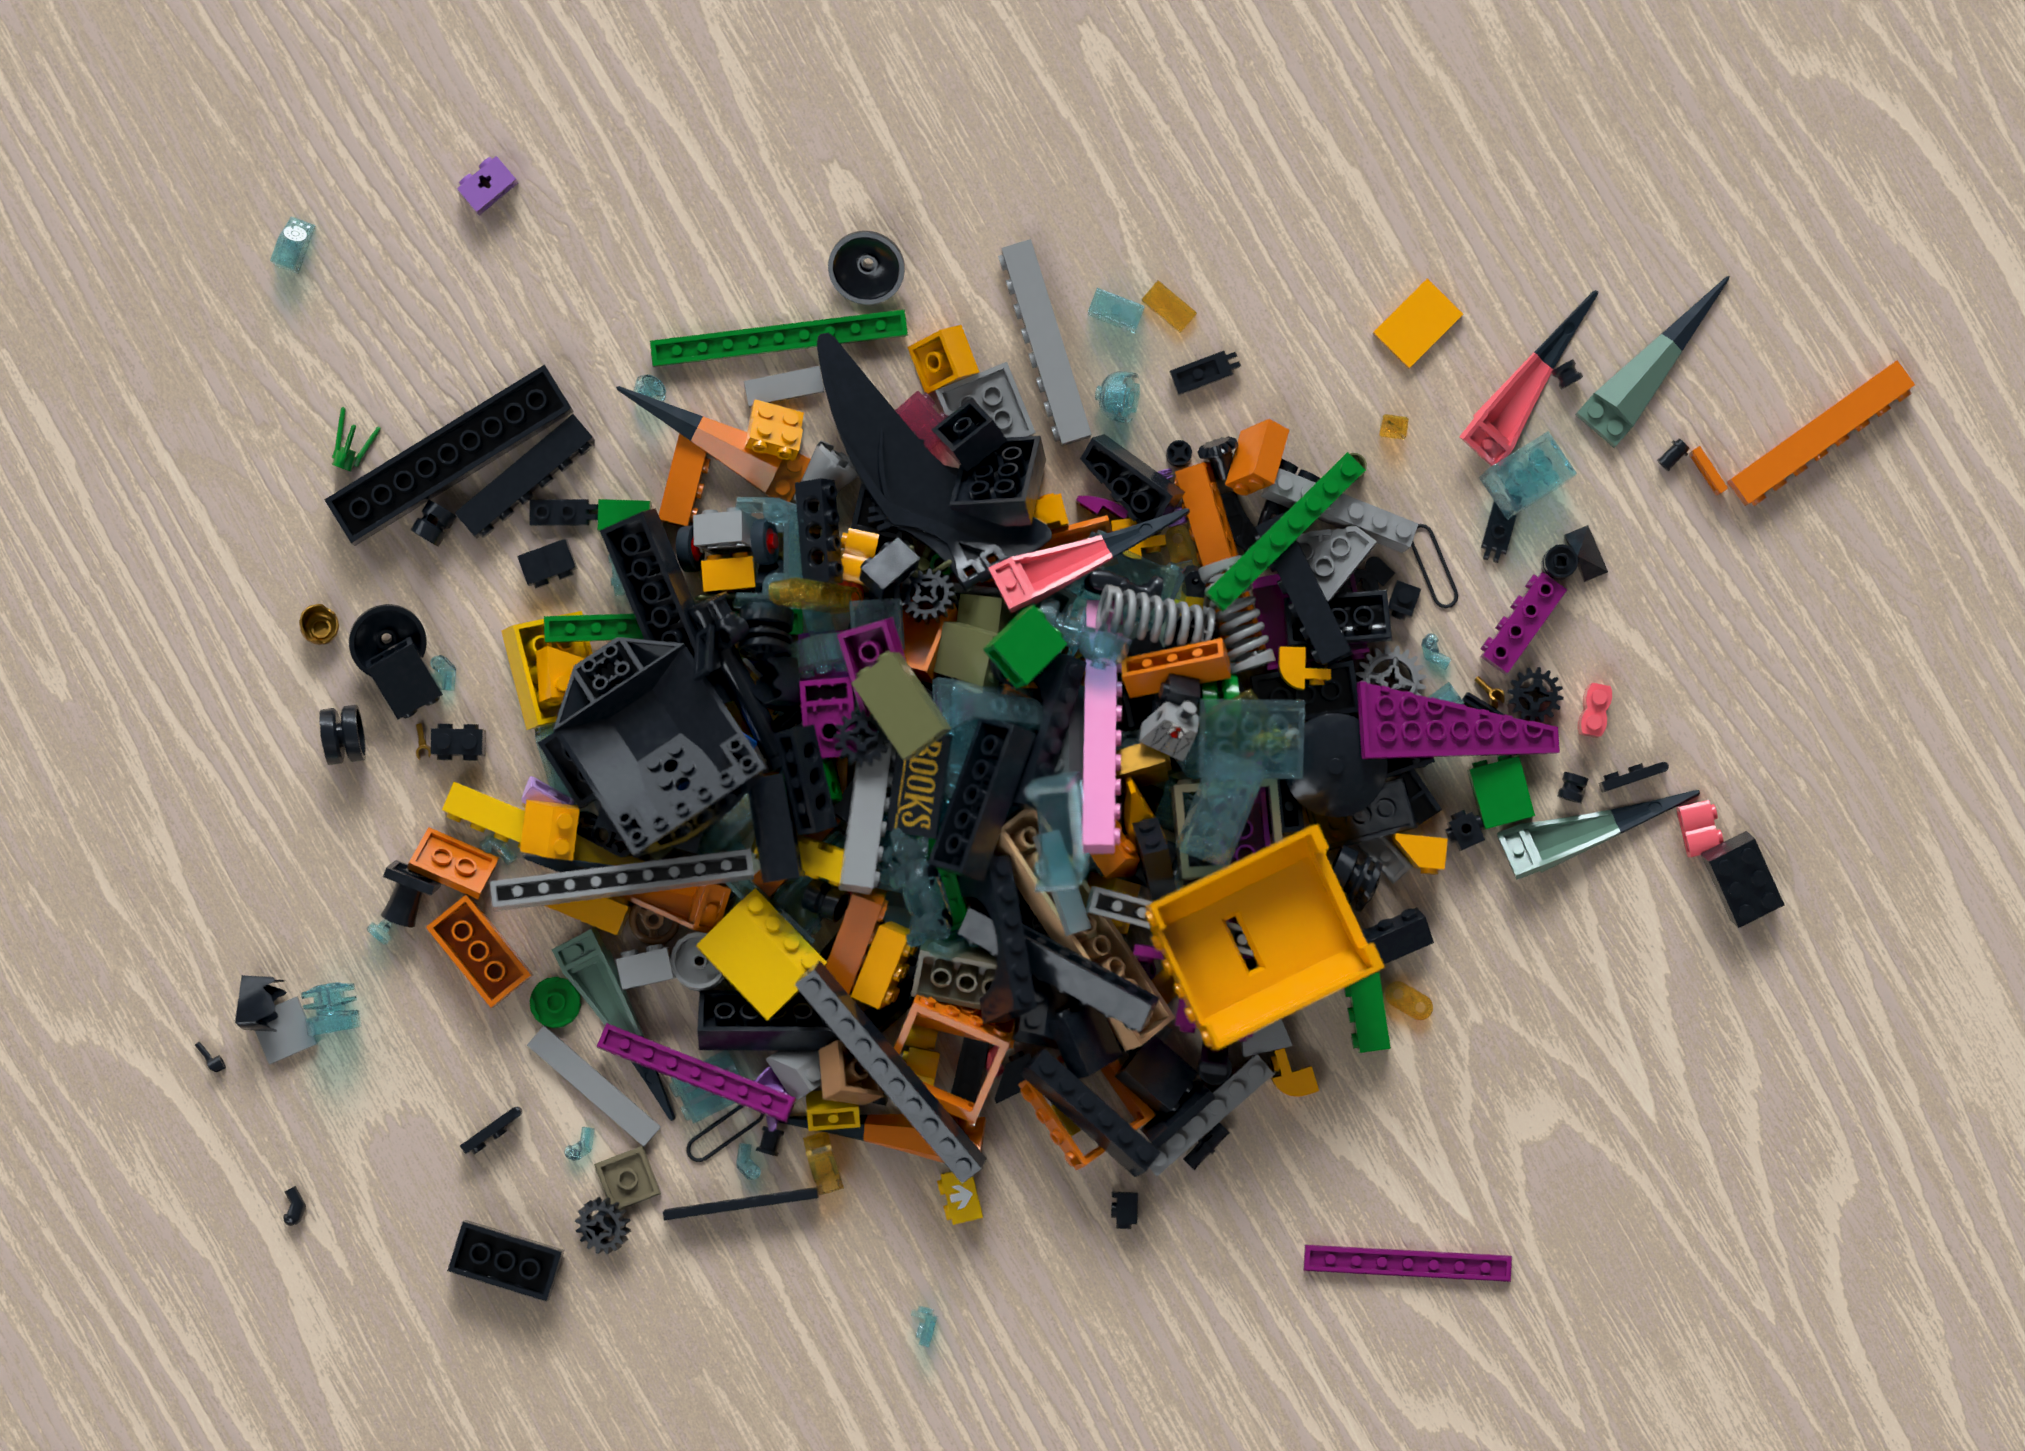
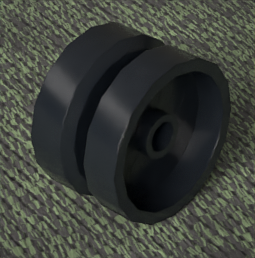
[319,704,366,765]

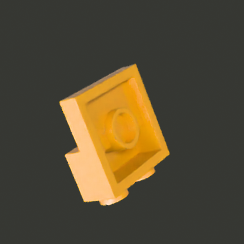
[745,399,804,461]

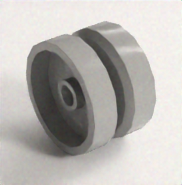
[670,932,725,992]

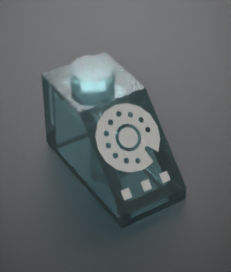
[270,217,316,273]

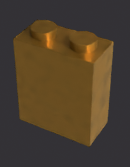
[1115,743,1172,796]

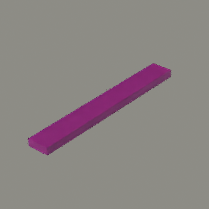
[596,1023,797,1123]
[1303,1244,1512,1282]

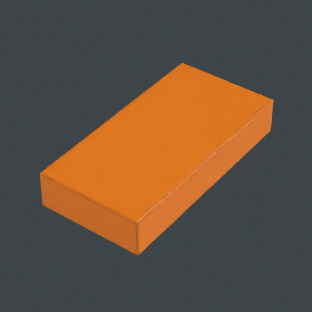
[1689,446,1728,496]

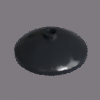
[828,231,905,305]
[349,604,427,676]

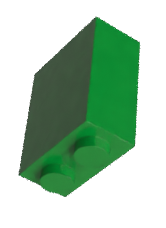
[982,605,1067,689]
[1467,755,1535,830]

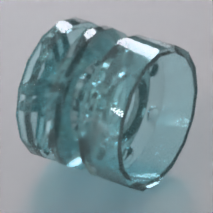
[1040,597,1087,656]
[301,982,362,1036]

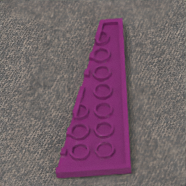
[1357,681,1560,759]

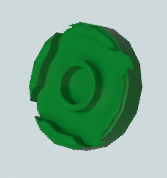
[529,977,582,1028]

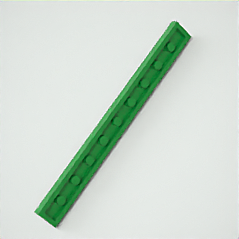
[650,309,908,367]
[544,608,803,643]

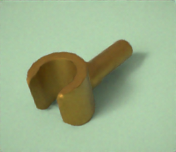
[1474,676,1505,709]
[416,723,431,760]

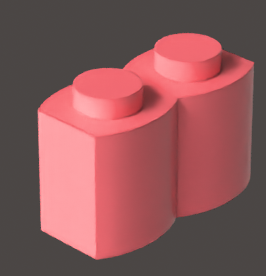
[1578,683,1612,738]
[1676,800,1724,857]

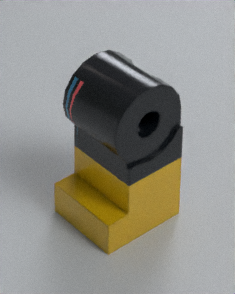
[1173,565,1206,615]

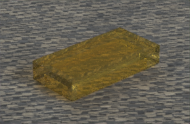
[1141,280,1197,333]

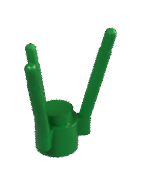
[332,407,381,472]

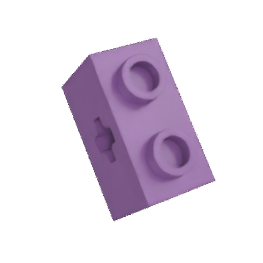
[457,156,518,216]

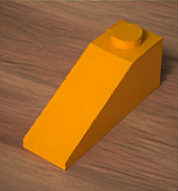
[1124,776,1167,853]

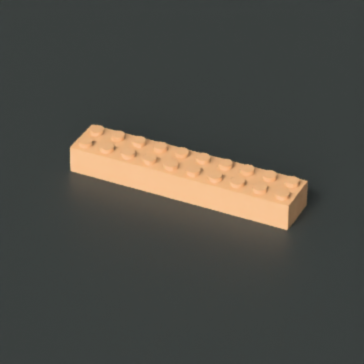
[994,808,1176,1051]

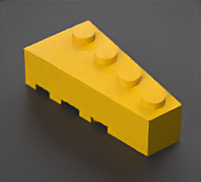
[751,834,844,887]

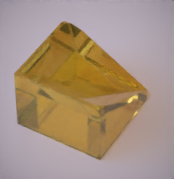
[1379,414,1409,440]

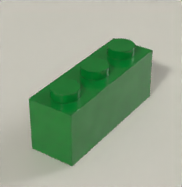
[1344,972,1391,1053]

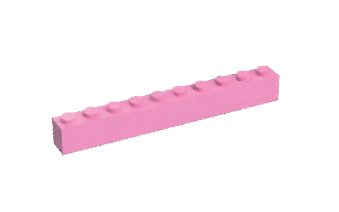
[1082,600,1123,853]

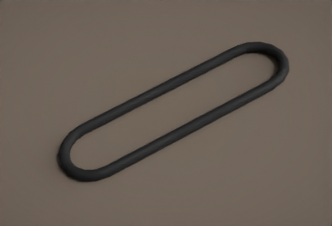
[1411,524,1458,609]
[686,1105,765,1162]

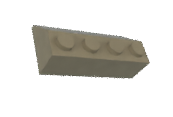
[911,937,997,1010]

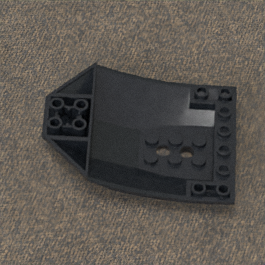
[553,637,767,857]

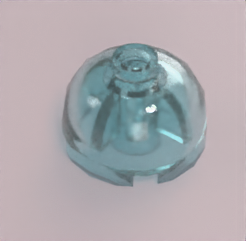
[1095,371,1140,424]
[1079,626,1132,670]

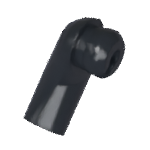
[283,1186,306,1226]

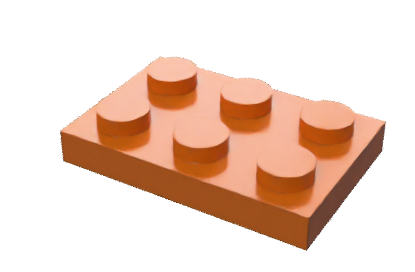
[407,827,499,899]

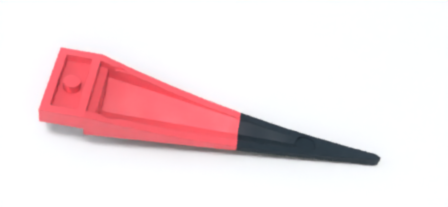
[1459,290,1598,470]
[988,508,1190,613]

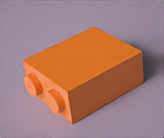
[1225,419,1290,496]

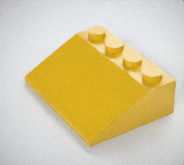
[501,611,593,730]
[695,888,827,1021]

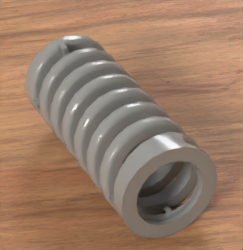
[1198,555,1276,674]
[1096,584,1215,647]

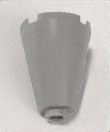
[794,440,858,509]

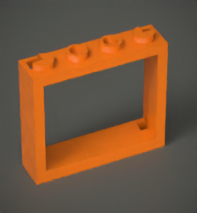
[894,994,1012,1124]
[1018,1055,1155,1171]

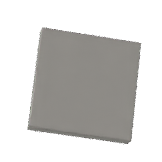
[255,996,318,1064]

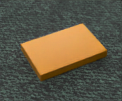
[1373,278,1463,369]

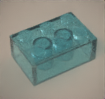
[1479,431,1577,520]

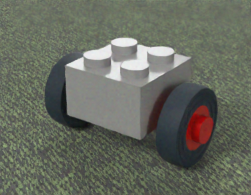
[676,507,779,572]

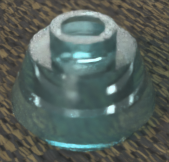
[633,374,666,402]

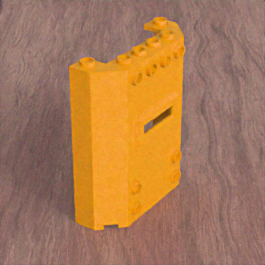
[1145,824,1384,1050]

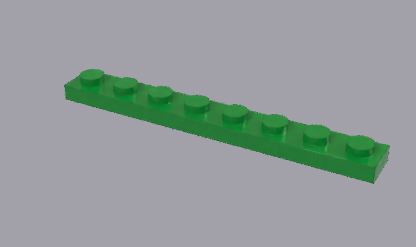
[1205,452,1366,612]

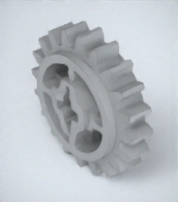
[1355,645,1427,696]

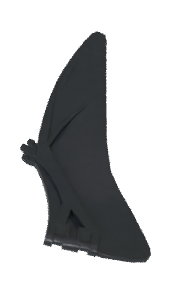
[817,333,1052,592]

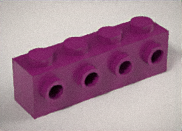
[1480,572,1567,675]

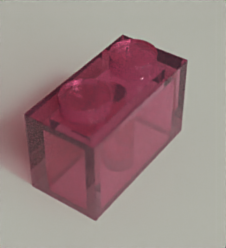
[895,391,947,451]

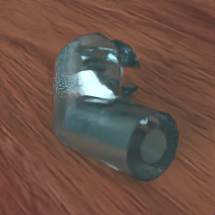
[1421,633,1451,670]
[430,655,456,691]
[480,835,517,865]
[564,1127,595,1161]
[736,1143,761,1180]

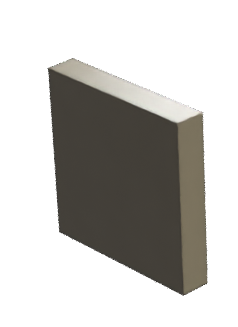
[594,1146,661,1210]

